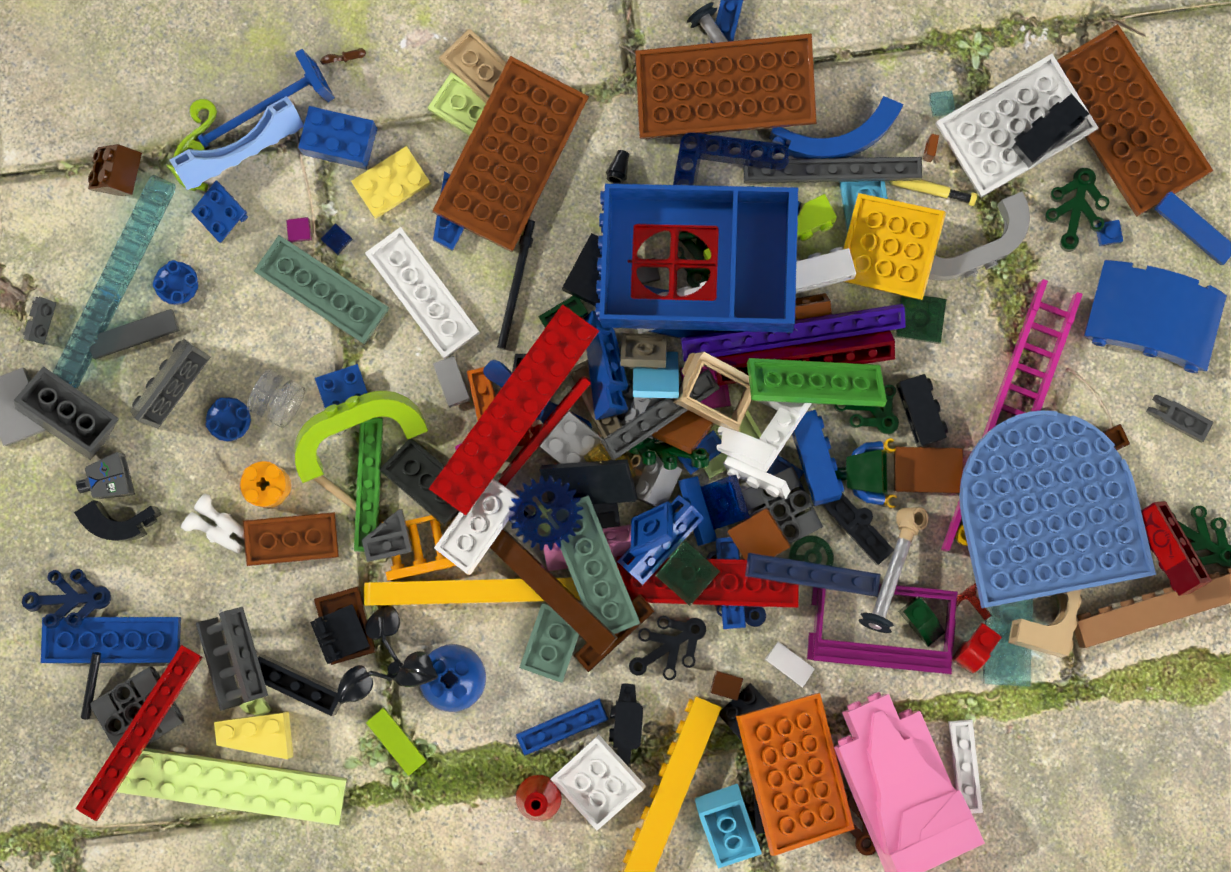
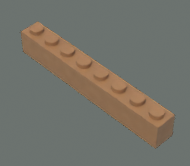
[1074,567,1231,648]

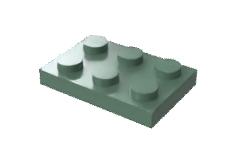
[519,603,579,683]

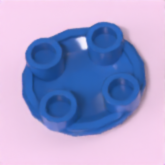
[153,260,199,305]
[206,397,251,442]

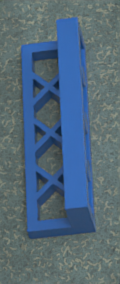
[617,495,704,585]

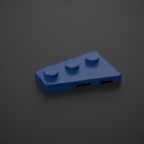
[433,171,464,251]

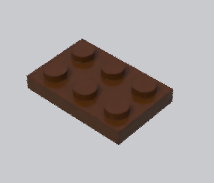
[314,586,376,665]

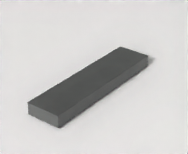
[87,309,180,360]

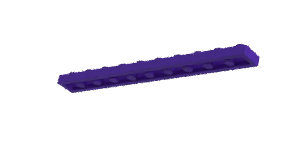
[681,304,906,362]

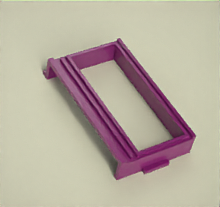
[807,584,958,674]

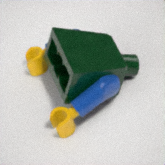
[835,438,897,508]

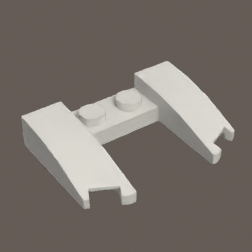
[716,391,812,472]

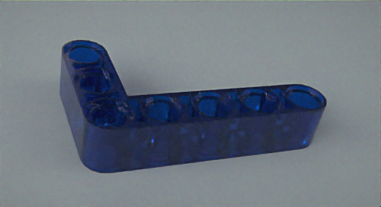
[673,132,789,185]

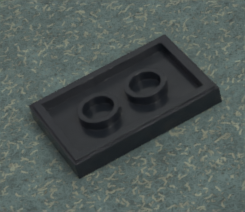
[562,233,602,307]

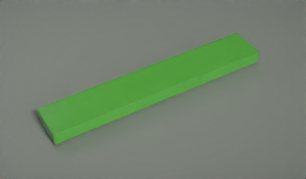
[354,417,383,552]

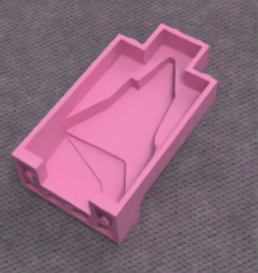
[834,692,985,872]

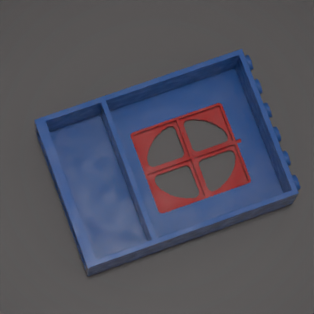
[595,184,798,333]

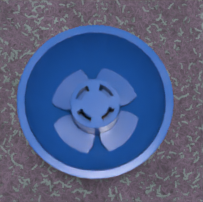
[419,644,486,712]

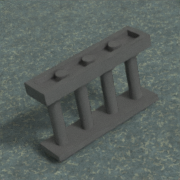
[196,607,268,711]

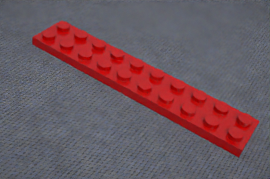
[429,304,599,516]

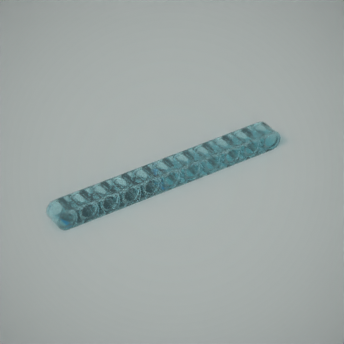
[53,175,176,389]

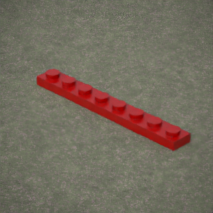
[75,645,203,821]

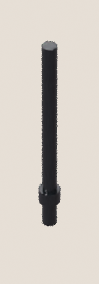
[497,219,535,350]

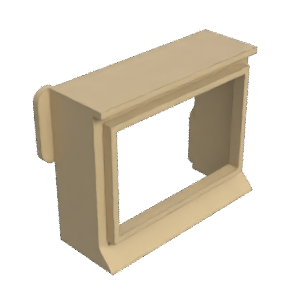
[673,352,751,431]

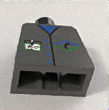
[76,452,135,499]

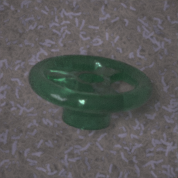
[789,536,834,566]

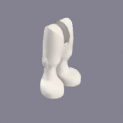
[181,493,244,554]

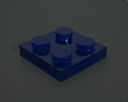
[700,475,750,530]

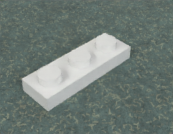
[723,456,790,499]

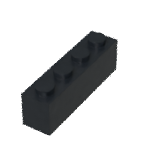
[258,655,341,716]

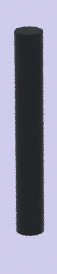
[81,652,101,720]

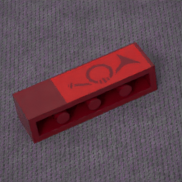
[1141,501,1212,596]

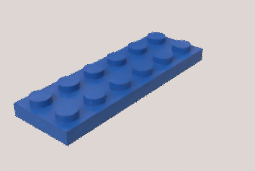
[41,617,181,663]

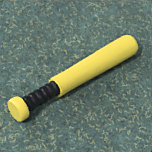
[889,180,977,206]

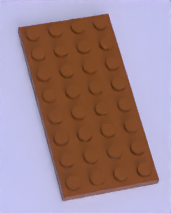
[1057,24,1214,217]
[635,33,817,139]
[432,56,589,252]

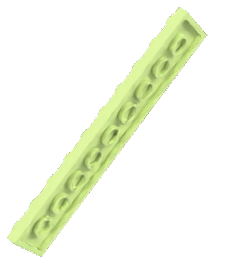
[115,746,347,825]

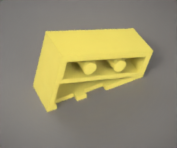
[214,711,294,759]

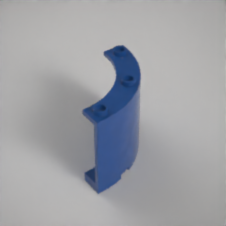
[1084,260,1227,373]

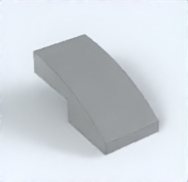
[433,356,470,408]

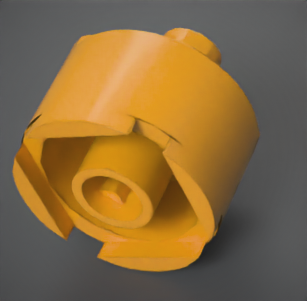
[240,461,291,508]

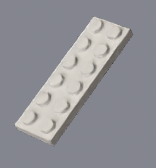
[365,227,480,359]

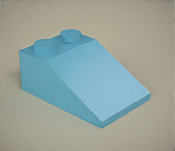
[694,784,762,869]

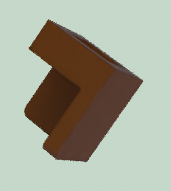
[710,670,743,700]

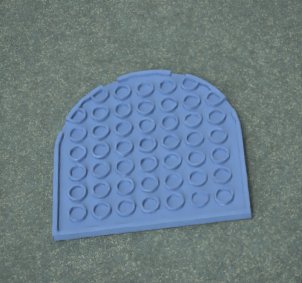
[959,410,1156,608]

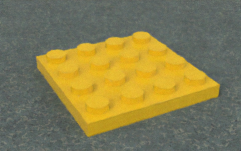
[843,193,946,300]

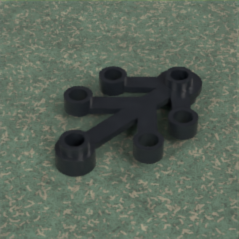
[629,616,706,680]

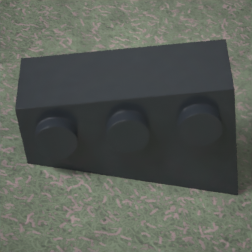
[1012,93,1089,168]

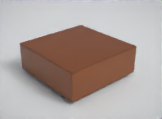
[923,134,939,162]

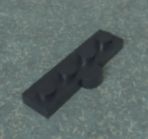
[821,492,894,565]

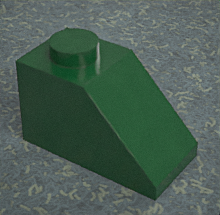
[898,597,945,647]

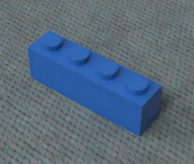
[792,410,844,506]

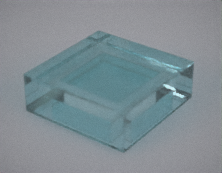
[929,90,955,117]

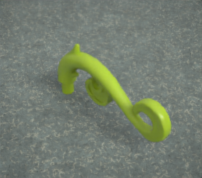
[167,99,217,192]

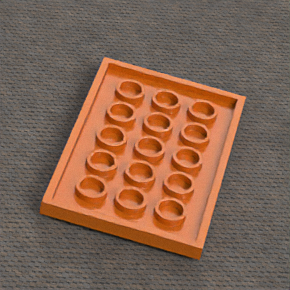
[736,693,855,856]

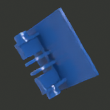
[191,180,248,243]
[315,364,368,408]

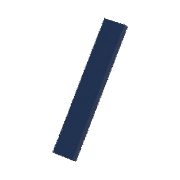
[745,553,881,597]

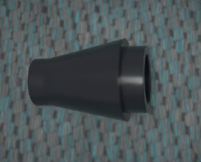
[606,150,630,184]

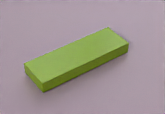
[366,707,427,776]

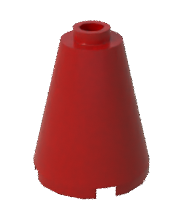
[516,775,562,822]

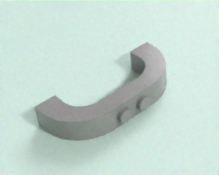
[928,191,1030,281]

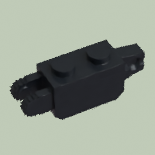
[609,683,643,765]

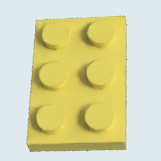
[351,146,431,219]

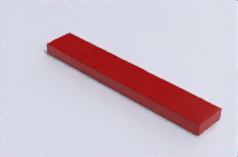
[498,376,591,487]

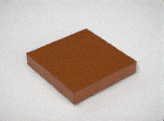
[651,410,713,454]
[727,507,791,560]

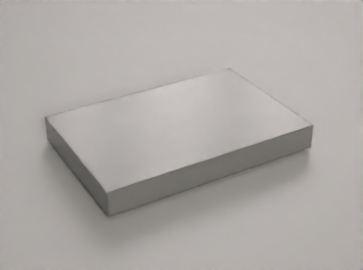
[0,367,46,446]

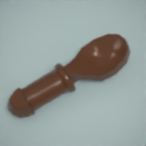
[320,48,366,65]

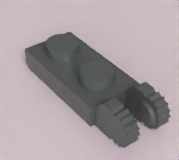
[1146,395,1214,443]

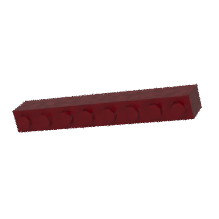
[714,330,895,386]

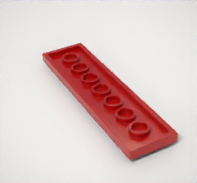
[617,556,799,608]

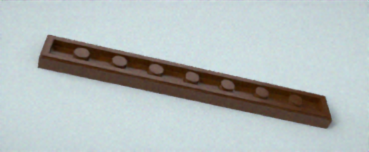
[490,528,618,655]

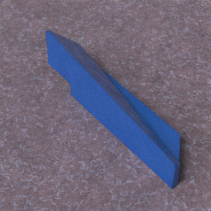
[584,310,628,420]

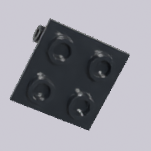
[310,604,370,664]
[719,683,771,741]

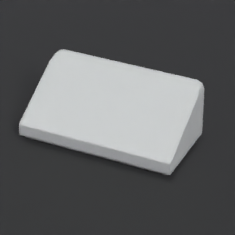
[765,641,814,688]

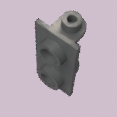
[23,296,56,345]

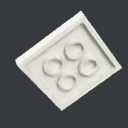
[550,735,646,830]

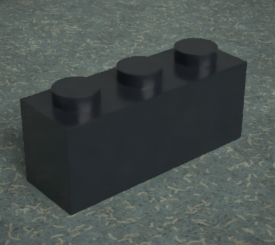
[896,374,948,447]

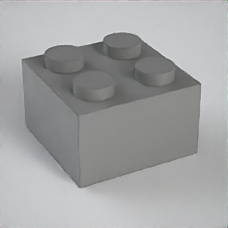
[540,410,603,464]

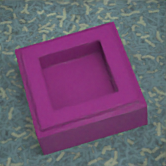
[286,217,312,243]

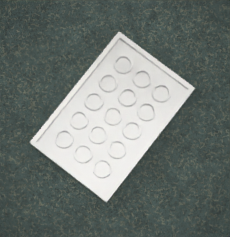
[936,54,1098,198]

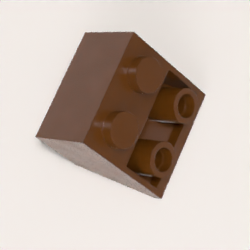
[88,144,142,196]

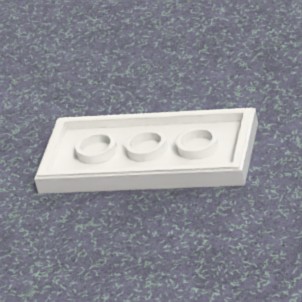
[434,478,523,575]

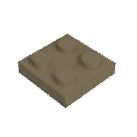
[620,333,667,369]

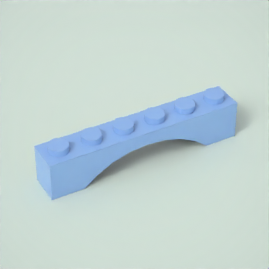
[169,96,304,190]

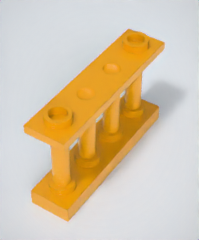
[376,514,458,581]

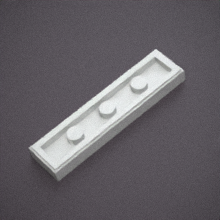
[948,719,983,814]

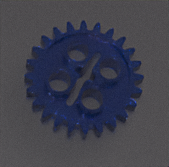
[508,475,583,550]

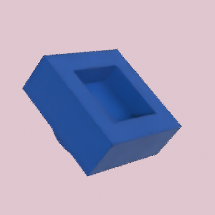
[1095,220,1123,246]

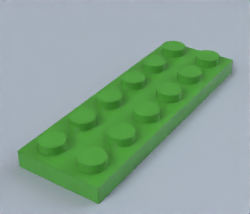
[747,358,887,407]

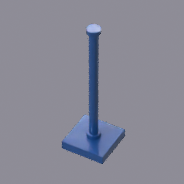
[198,49,335,148]

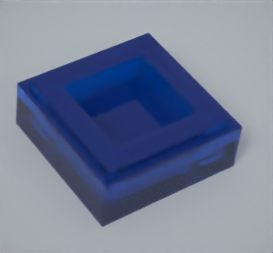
[321,223,353,255]

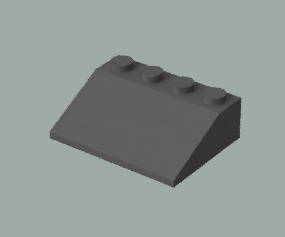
[130,339,211,429]

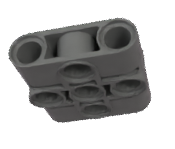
[735,466,823,544]
[90,666,184,748]

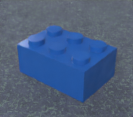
[298,106,378,170]

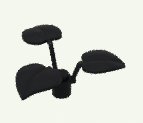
[338,605,438,704]

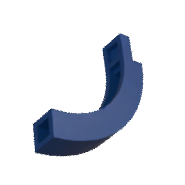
[769,96,904,159]

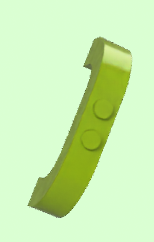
[294,391,428,483]

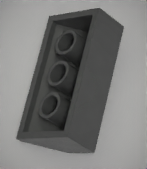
[14,366,119,460]

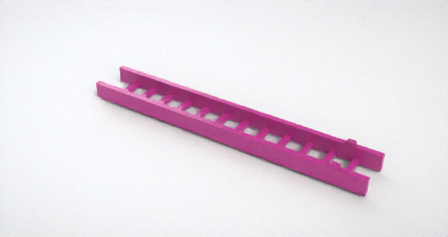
[941,279,1083,552]

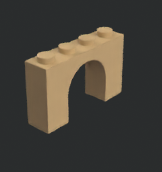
[1008,589,1082,657]

